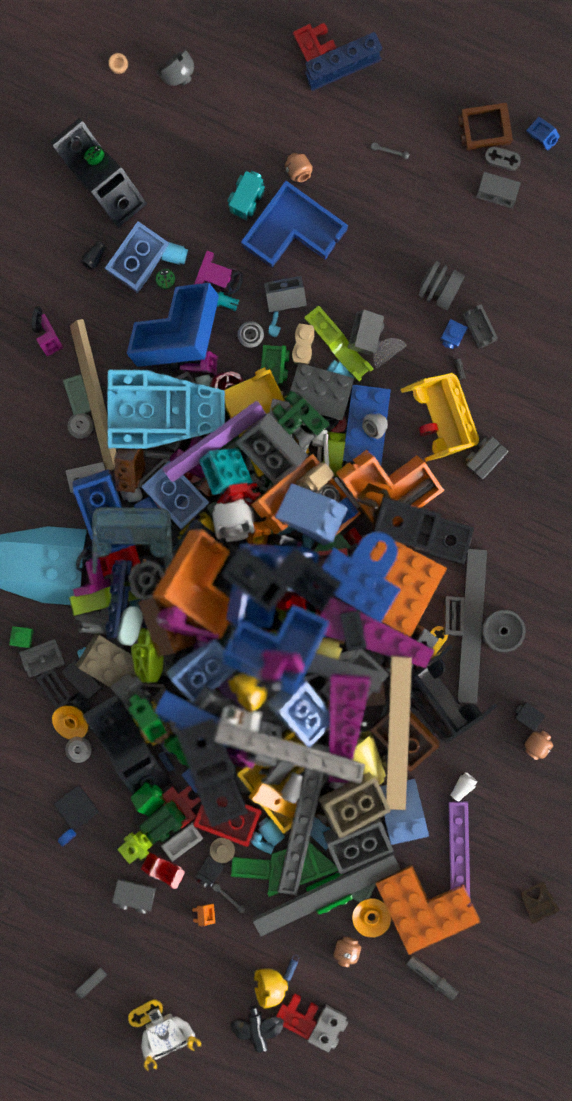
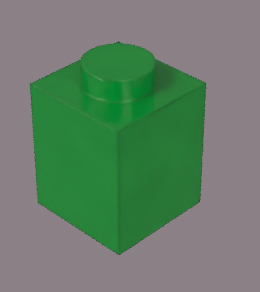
[10,626,34,648]
[131,783,165,817]

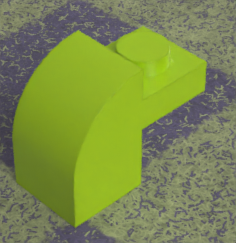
[323,431,346,477]

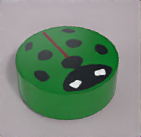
[84,146,105,165]
[156,269,175,289]

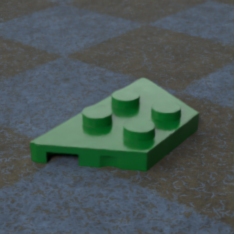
[268,841,338,897]

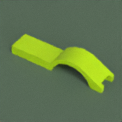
[304,306,374,381]
[69,582,140,616]

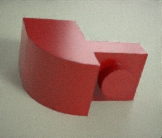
[99,545,140,577]
[141,852,185,889]

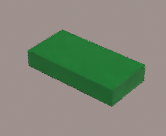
[231,857,271,880]

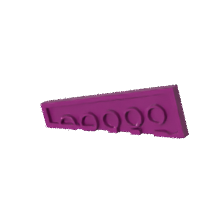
[320,597,434,668]
[329,673,371,783]

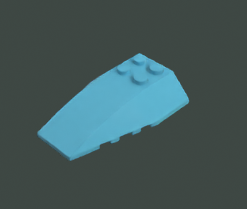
[107,370,225,448]
[0,526,87,605]

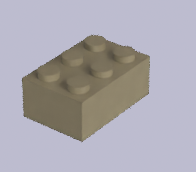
[76,634,138,688]
[318,772,391,838]

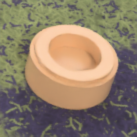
[109,53,128,74]

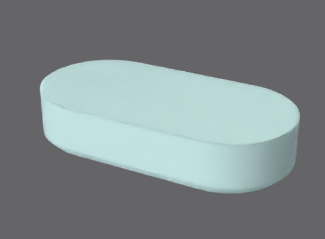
[118,607,143,645]

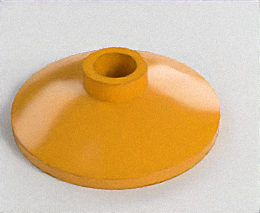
[52,706,89,739]
[353,898,391,937]

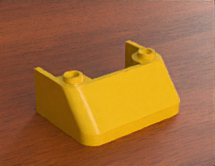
[401,373,479,462]

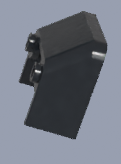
[410,644,497,742]

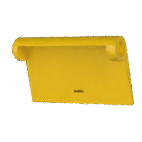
[224,367,310,477]

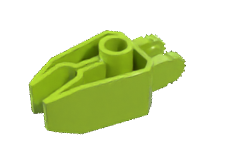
[131,628,163,683]

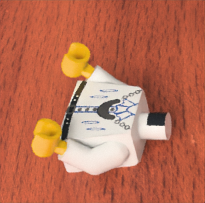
[141,1009,201,1071]

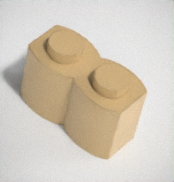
[292,324,314,365]
[296,462,334,492]

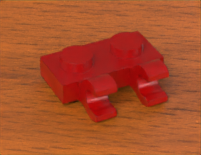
[293,23,336,61]
[217,483,260,507]
[276,993,318,1040]

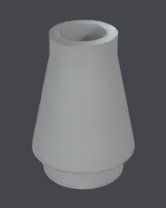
[281,773,303,803]

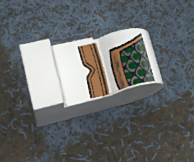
[221,707,261,732]

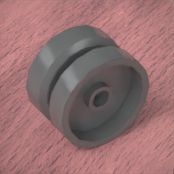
[482,610,526,652]

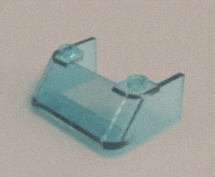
[92,508,172,574]

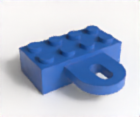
[322,532,401,623]

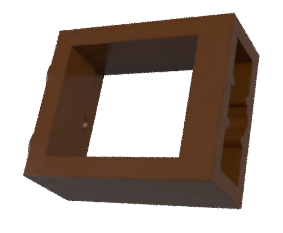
[458,103,513,151]
[114,448,146,493]

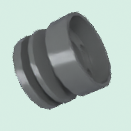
[418,261,466,311]

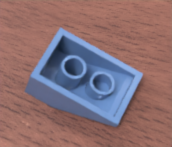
[105,222,169,293]
[142,460,210,530]
[275,484,348,545]
[166,639,237,703]
[267,681,330,748]
[380,778,429,845]

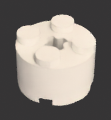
[212,500,254,542]

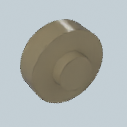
[210,837,235,863]

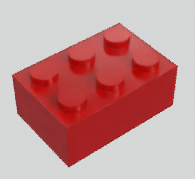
[193,796,262,847]

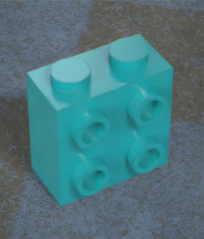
[227,171,265,221]
[199,448,253,494]

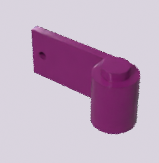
[157,607,218,643]

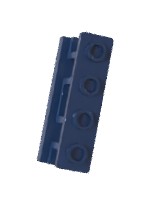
[304,32,382,91]
[105,560,165,641]

